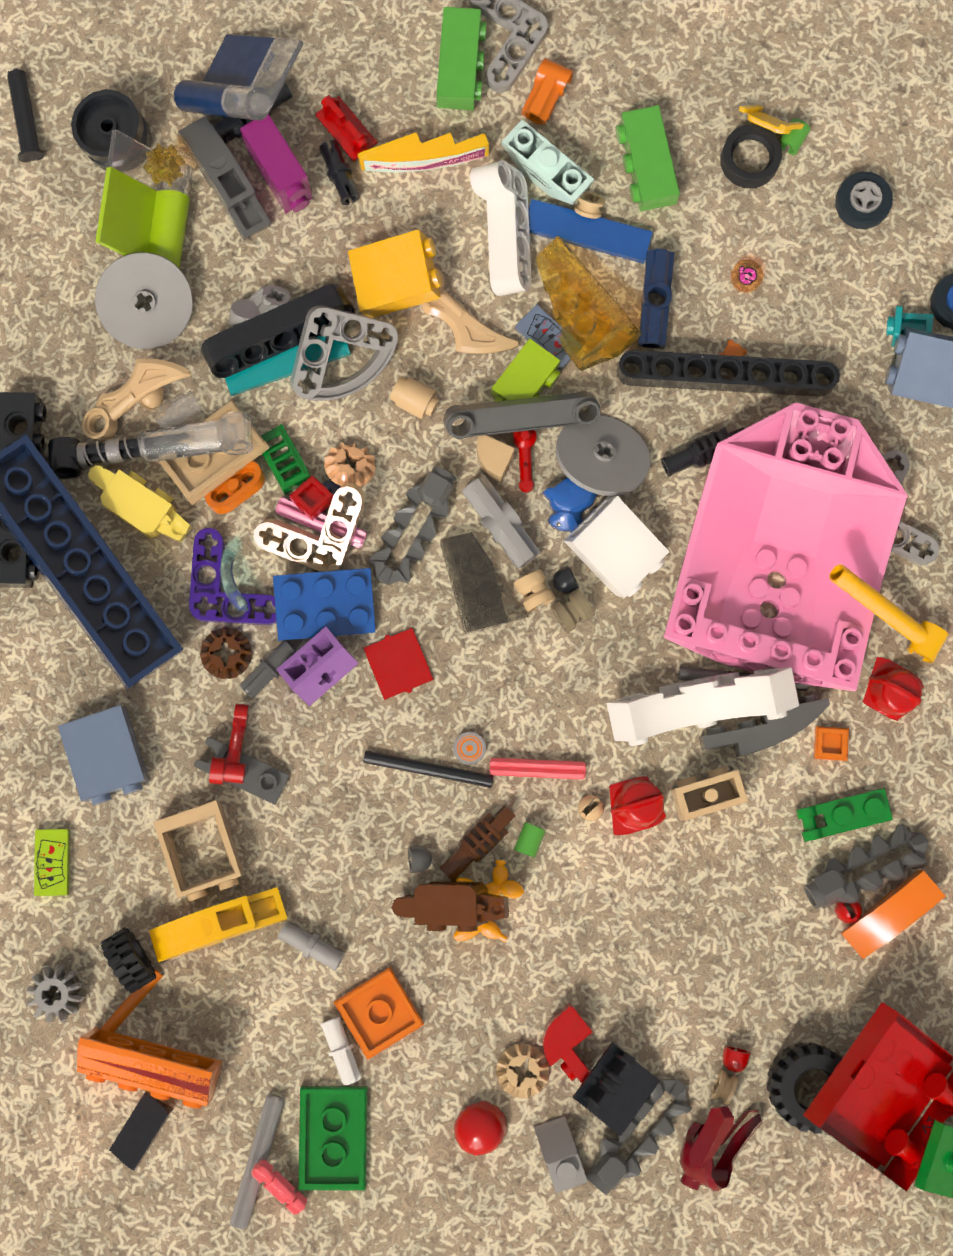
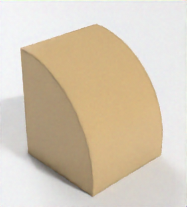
[477,435,515,483]

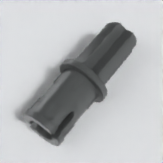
[240,640,296,698]

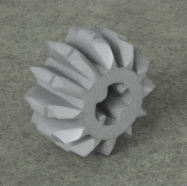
[26,965,84,1023]

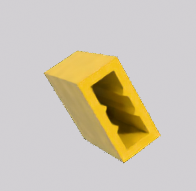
[348,229,442,317]

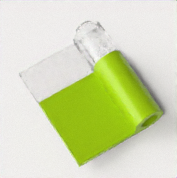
[95,130,196,269]

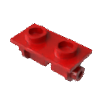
[315,95,378,162]

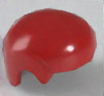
[454,1101,507,1156]

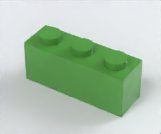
[436,7,487,111]
[616,105,680,212]

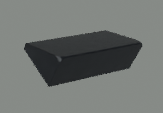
[109,1091,173,1171]

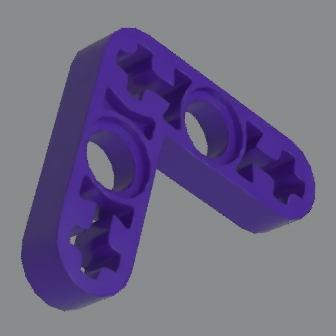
[189,528,276,625]

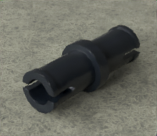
[319,140,360,205]

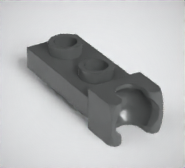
[194,737,290,805]

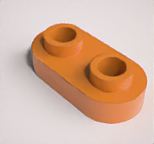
[205,461,265,514]

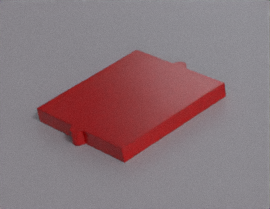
[363,628,434,700]

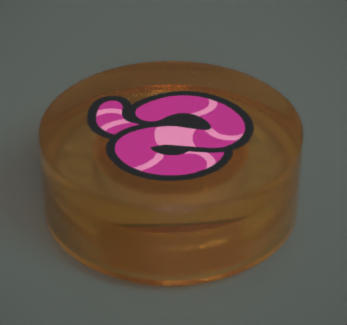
[730,260,763,293]

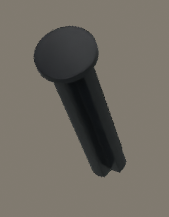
[7,68,44,163]

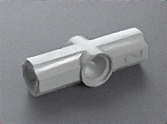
[462,475,541,569]

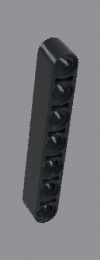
[616,350,840,397]

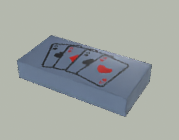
[515,304,583,371]

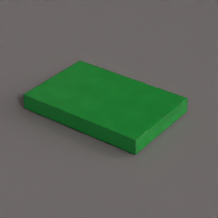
[298,1086,367,1191]

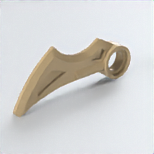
[421,267,519,354]
[82,359,191,442]

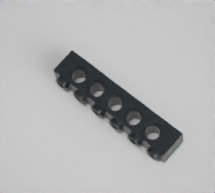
[0,392,47,588]

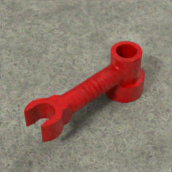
[209,703,249,785]

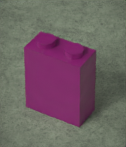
[240,112,312,214]

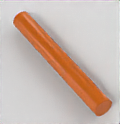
[97,968,163,1041]

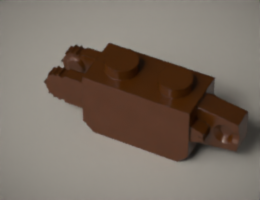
[391,881,509,932]

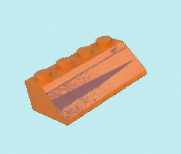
[77,1027,223,1109]

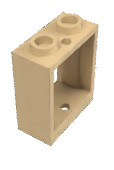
[153,800,245,902]

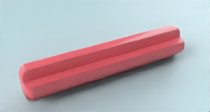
[489,758,586,780]

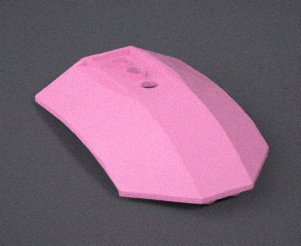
[664,402,908,692]

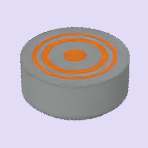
[453,732,486,765]

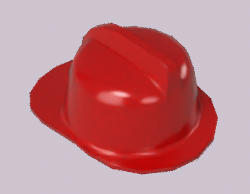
[862,657,924,721]
[609,776,666,836]

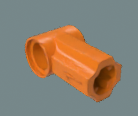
[521,58,574,125]

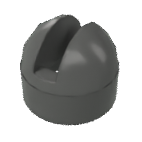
[408,846,432,873]

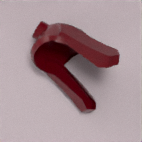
[680,1106,762,1191]

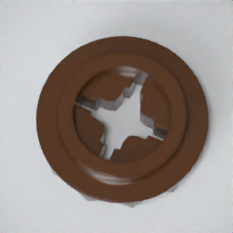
[199,627,252,679]

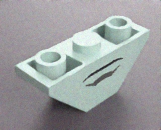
[501,119,594,204]

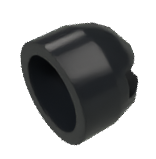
[553,565,579,593]

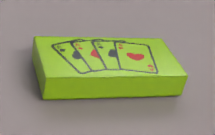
[34,829,70,896]

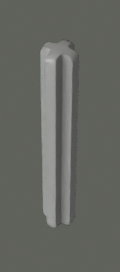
[230,1094,284,1229]

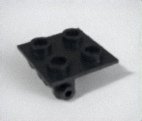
[572,1042,660,1136]

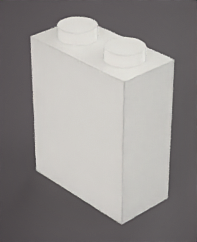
[564,496,669,598]

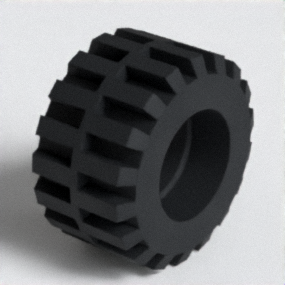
[766,1042,842,1134]

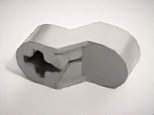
[229,286,291,327]

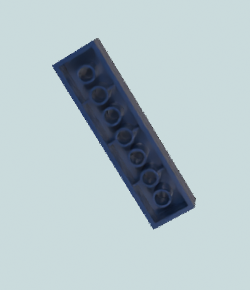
[0,434,183,691]

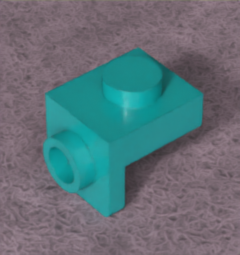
[886,306,933,347]

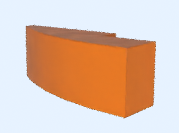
[841,870,946,959]

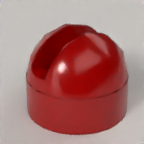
[834,901,862,923]
[722,1046,751,1073]

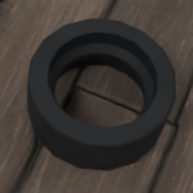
[720,124,782,188]

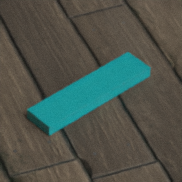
[225,335,351,397]

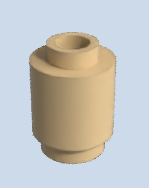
[390,377,440,420]

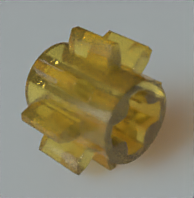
[143,143,185,186]

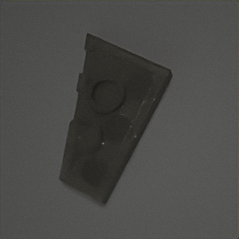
[439,532,528,634]

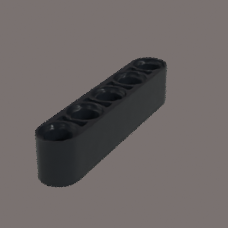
[201,283,355,378]

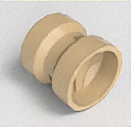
[513,569,556,613]

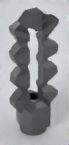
[368,466,457,586]
[804,824,928,909]
[586,1076,692,1196]

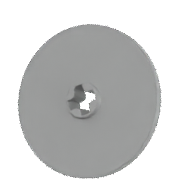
[95,252,192,349]
[556,415,650,496]

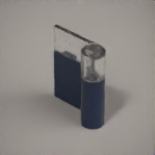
[174,34,304,120]

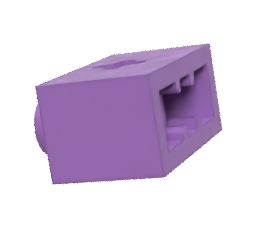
[276,626,359,706]

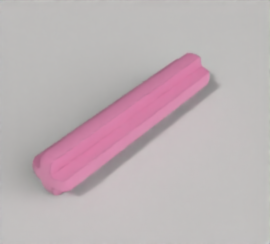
[276,497,367,548]

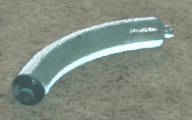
[220,539,249,612]

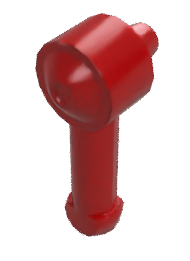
[512,430,537,493]

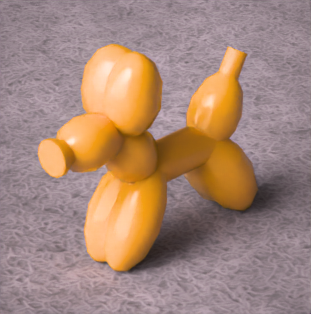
[453,860,524,943]

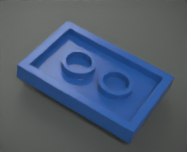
[272,568,376,641]

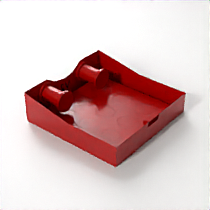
[803,1002,953,1192]

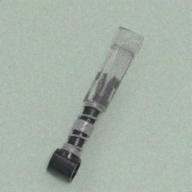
[48,412,253,479]

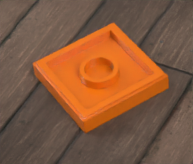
[333,967,425,1060]

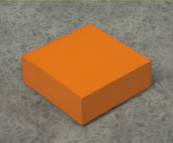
[813,726,849,761]

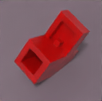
[542,1003,592,1083]

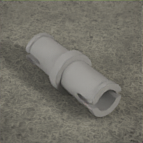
[277,920,346,971]

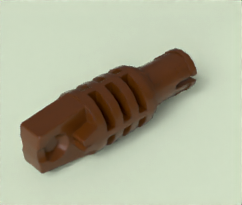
[439,805,515,881]

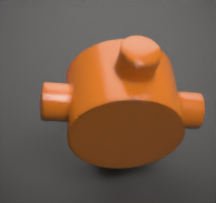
[719,340,747,356]

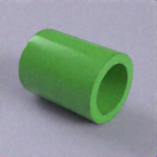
[779,118,811,155]
[514,822,546,858]

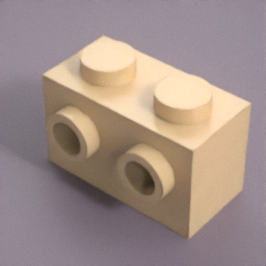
[670,766,748,821]

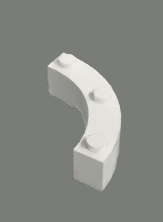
[607,667,799,746]

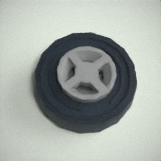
[835,171,893,229]

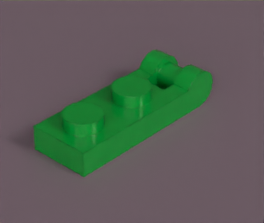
[796,788,893,842]

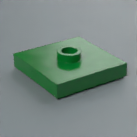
[914,1121,953,1198]

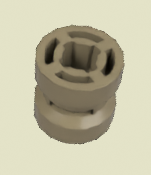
[550,589,595,633]

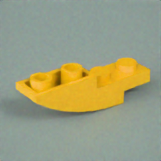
[149,887,287,963]

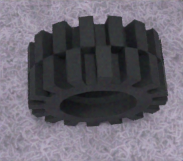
[101,927,156,993]

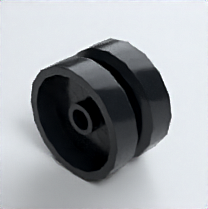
[71,89,152,172]

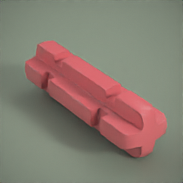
[251,1159,307,1215]

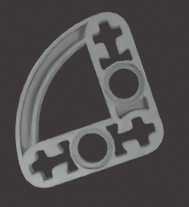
[290,305,398,401]

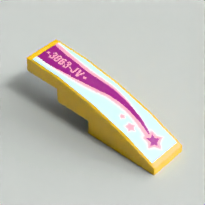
[358,132,489,173]

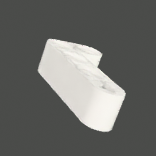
[470,160,532,296]

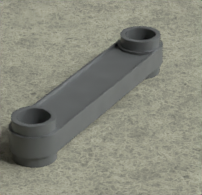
[443,391,600,439]

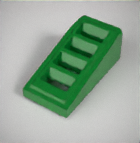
[261,424,311,495]

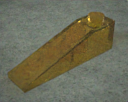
[535,236,642,371]

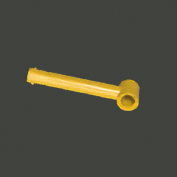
[829,564,949,664]

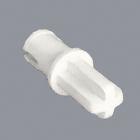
[320,1016,361,1085]

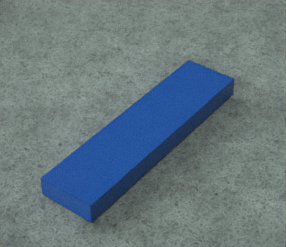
[528,199,653,264]

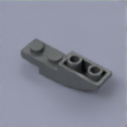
[178,117,271,241]
[699,694,830,757]

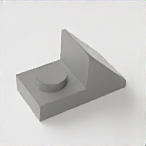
[534,1116,588,1193]

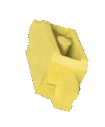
[88,465,192,543]

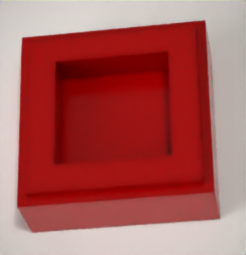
[289,475,334,521]

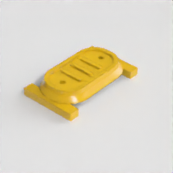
[739,105,804,134]

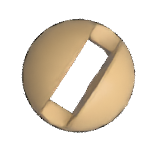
[139,387,164,411]
[578,795,604,821]

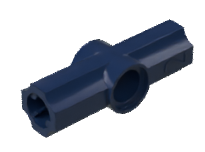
[638,248,675,349]

